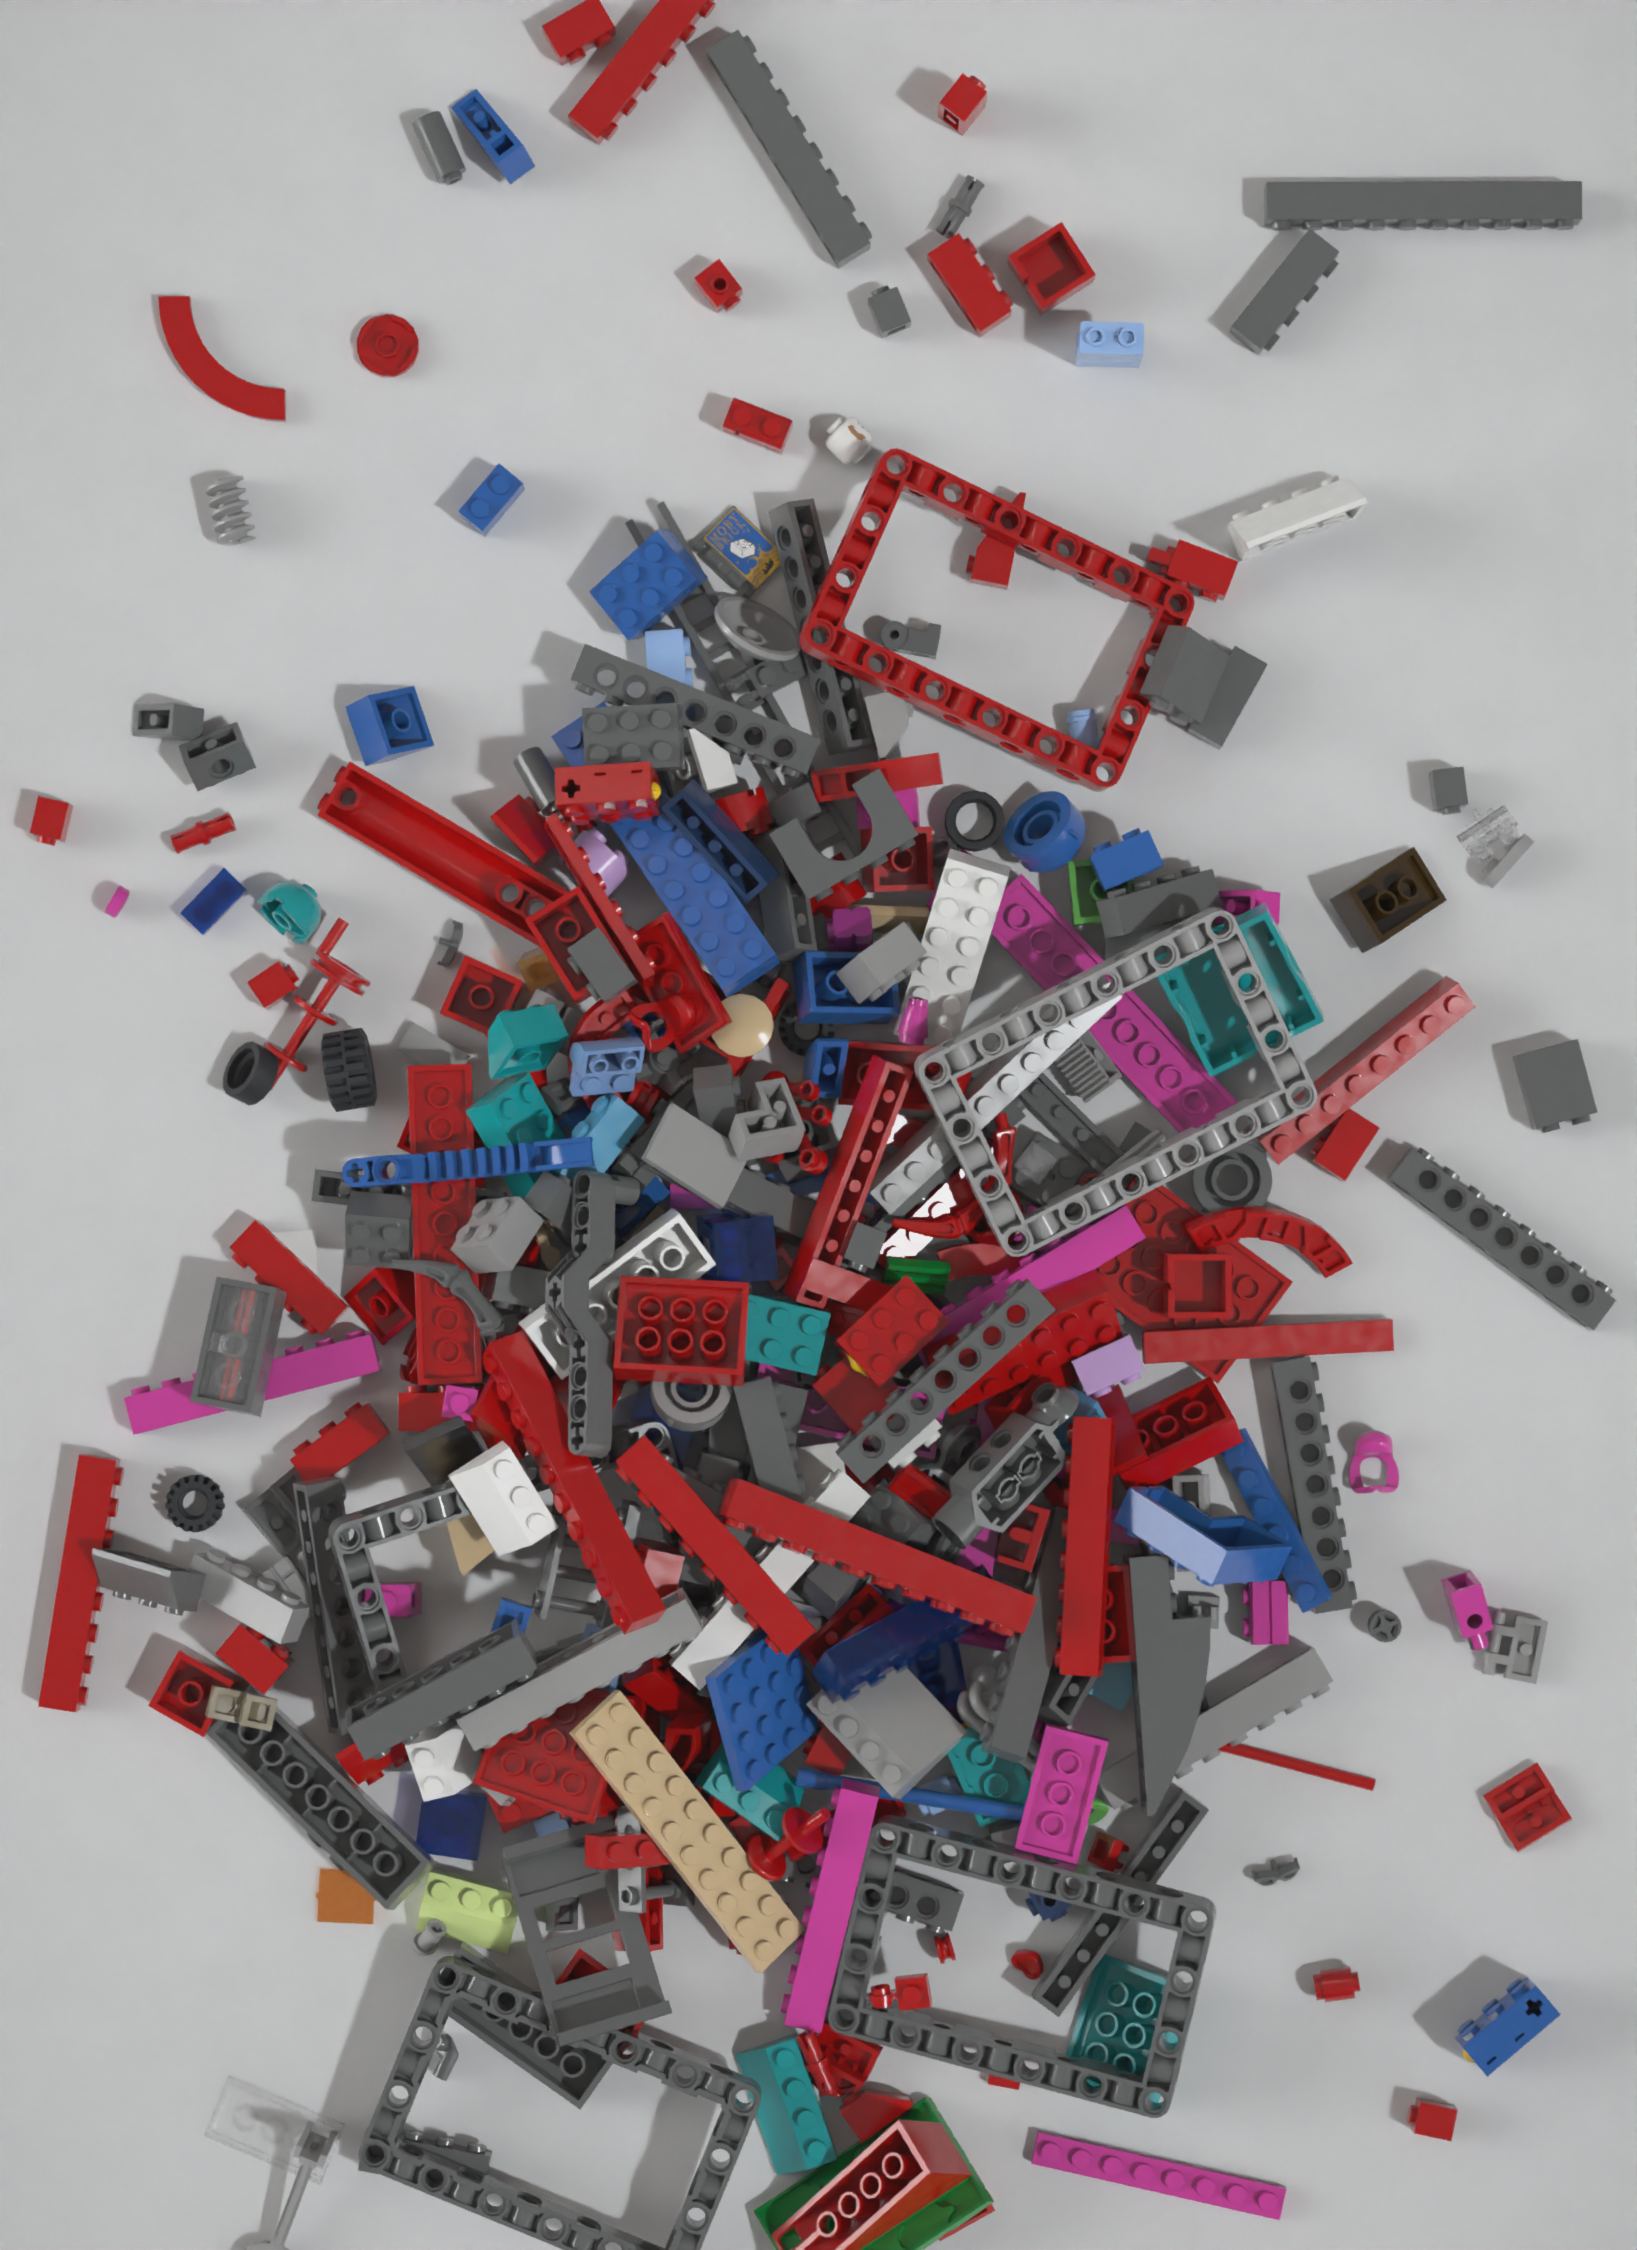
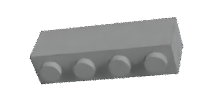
[189,1550,310,1644]

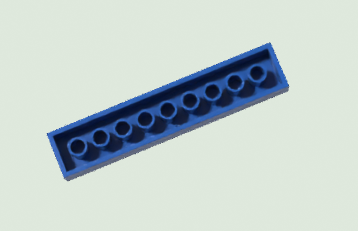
[551,701,780,998]

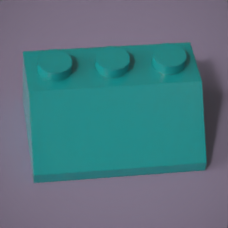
[693,1741,805,1841]

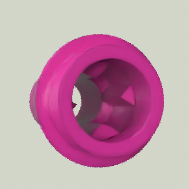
[897,997,928,1045]

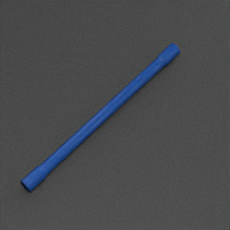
[796,1767,1025,1821]

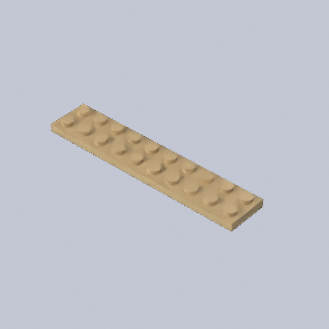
[570,1690,805,1973]

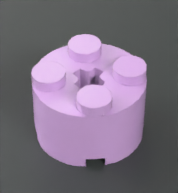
[558,828,630,897]

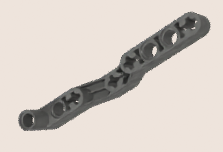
[545,1170,640,1458]

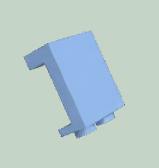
[1076,321,1144,368]

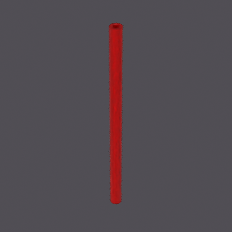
[1219,1743,1376,1791]

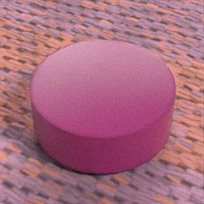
[104,885,130,918]

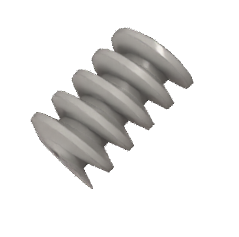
[205,476,257,546]

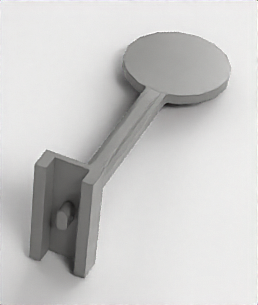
[244,2121,338,2250]

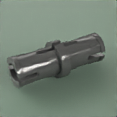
[935,175,985,239]

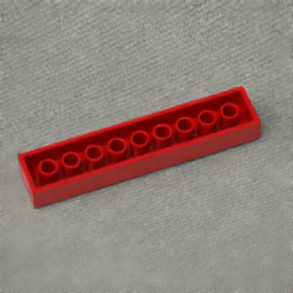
[716,1478,1038,1637]

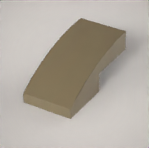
[205,1684,278,1731]

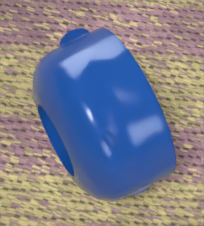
[1004,791,1086,873]

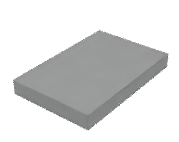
[641,1103,747,1209]

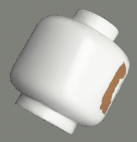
[826,417,872,465]

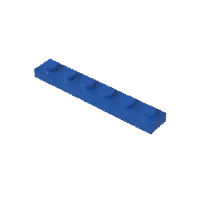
[1220,1428,1333,1613]

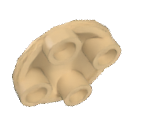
[712,994,774,1058]

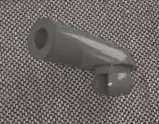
[433,2032,459,2081]

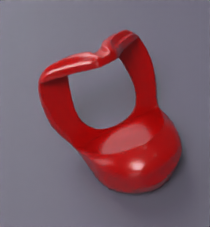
[628,994,695,1053]

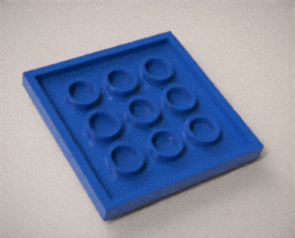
[705,1630,819,1792]

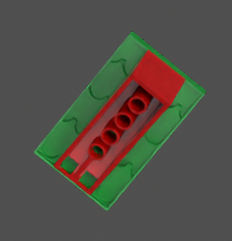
[754,2097,994,2250]

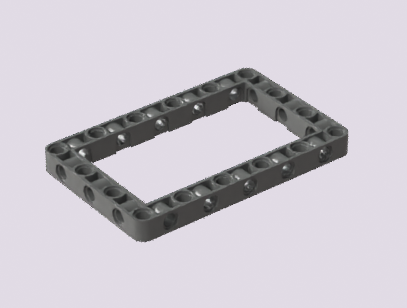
[328,1416,716,1720]
[828,1815,1216,2118]
[358,1956,762,2250]

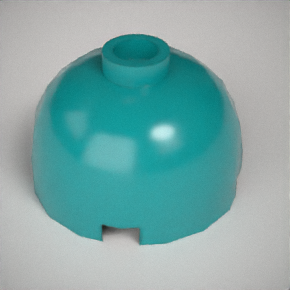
[258,881,321,944]

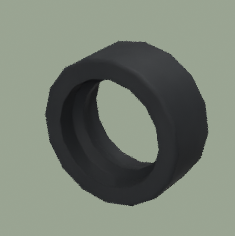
[944,790,1005,852]
[223,1041,279,1105]

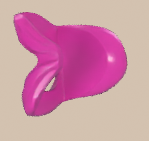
[1348,1431,1399,1494]

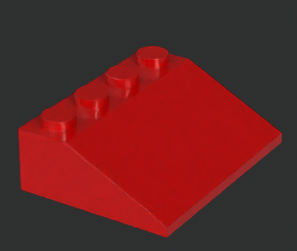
[613,1275,750,1387]

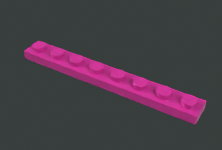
[1031,2131,1287,2220]

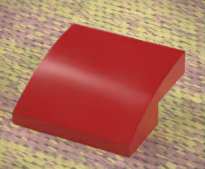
[1483,1763,1572,1853]

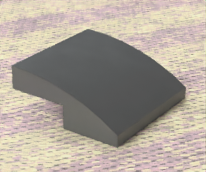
[243,1467,327,1558]

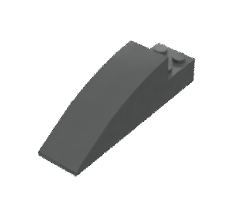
[1123,1553,1211,1816]

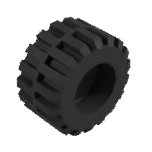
[321,1028,377,1112]

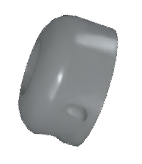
[650,1382,732,1432]

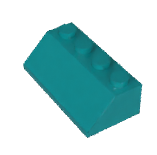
[736,2033,837,2175]

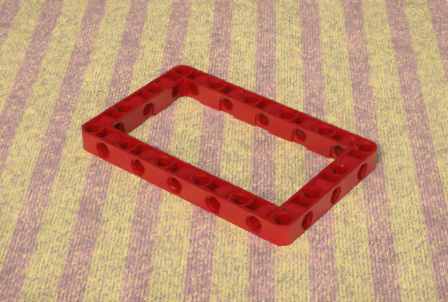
[799,448,1195,792]

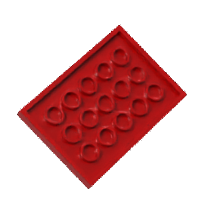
[1095,1176,1293,1384]

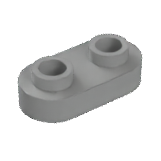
[1482,833,1534,888]

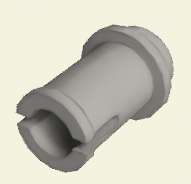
[413,1919,446,1956]

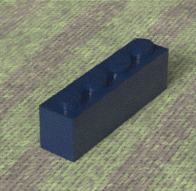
[661,779,779,904]

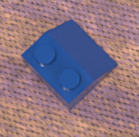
[345,686,434,766]

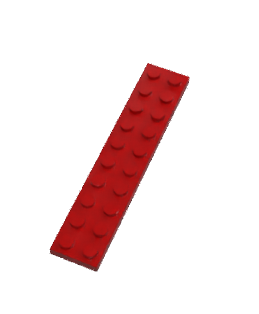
[407,1063,483,1385]

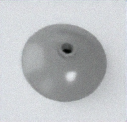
[714,596,801,662]

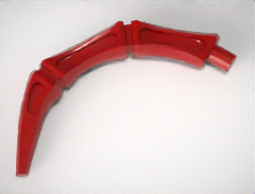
[891,1112,1017,1239]

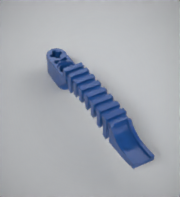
[342,1137,595,1188]

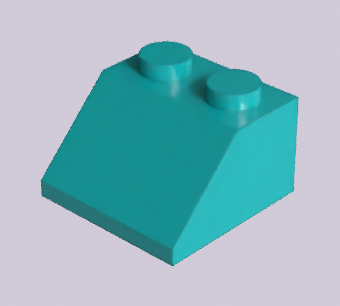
[488,1004,569,1080]

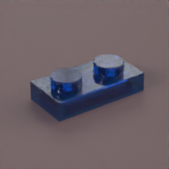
[180,868,248,935]

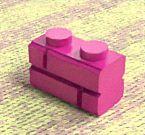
[1242,1579,1289,1645]

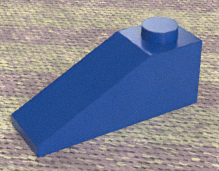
[451,89,535,185]

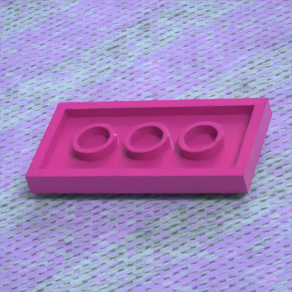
[1015,1723,1109,1864]

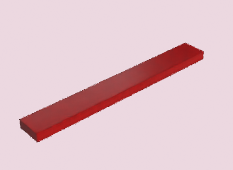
[1142,1318,1394,1364]

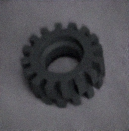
[778,1001,835,1056]
[165,1474,225,1532]

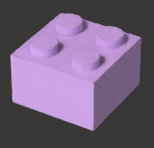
[1069,1332,1145,1398]

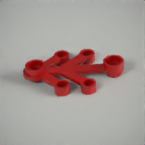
[762,1071,833,1175]

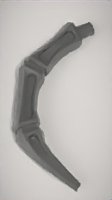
[391,1259,505,1385]

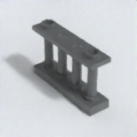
[531,1499,642,1629]
[617,1777,695,1913]

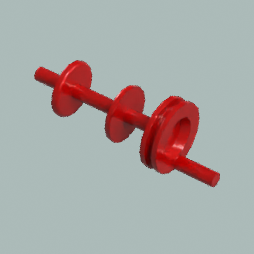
[263,917,371,1090]
[745,1807,831,1881]

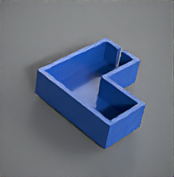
[1114,1486,1293,1587]

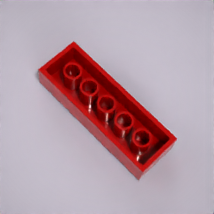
[922,1269,1123,1416]

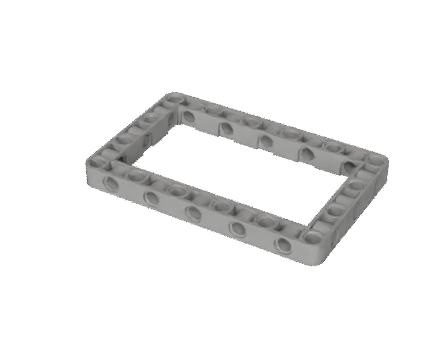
[914,907,1317,1257]

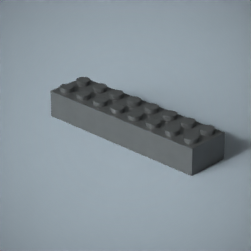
[206,1686,437,1910]

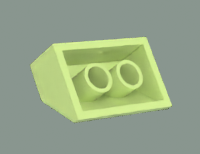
[416,1868,518,1954]

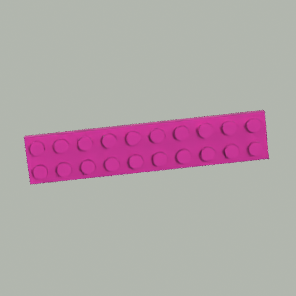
[991,873,1238,1133]

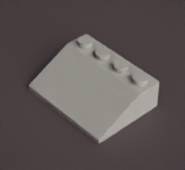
[806,1641,968,1800]

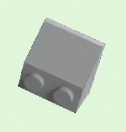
[864,692,913,761]

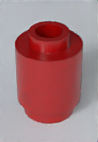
[1313,1966,1361,2003]

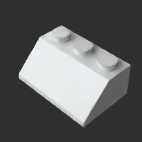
[448,1441,559,1556]

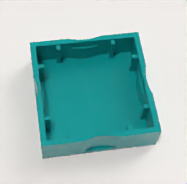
[1154,903,1324,1078]

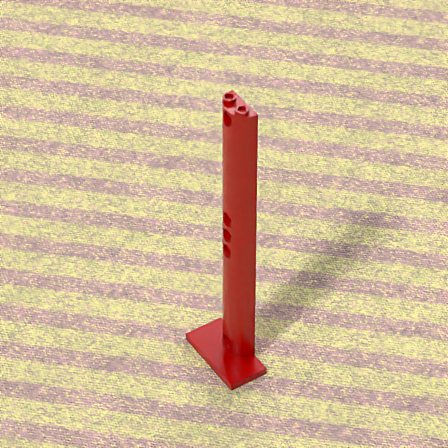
[317,761,793,1077]

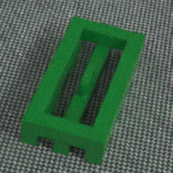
[881,1257,951,1295]

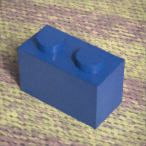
[458,463,525,537]
[1089,828,1164,893]

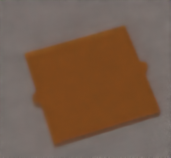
[315,1869,376,1924]

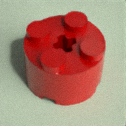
[714,786,774,836]

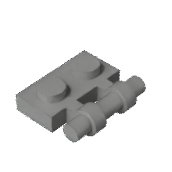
[1481,1611,1548,1684]

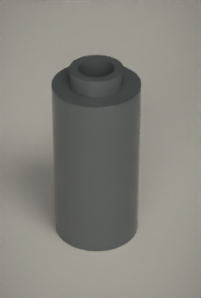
[412,111,466,185]
[513,747,561,816]

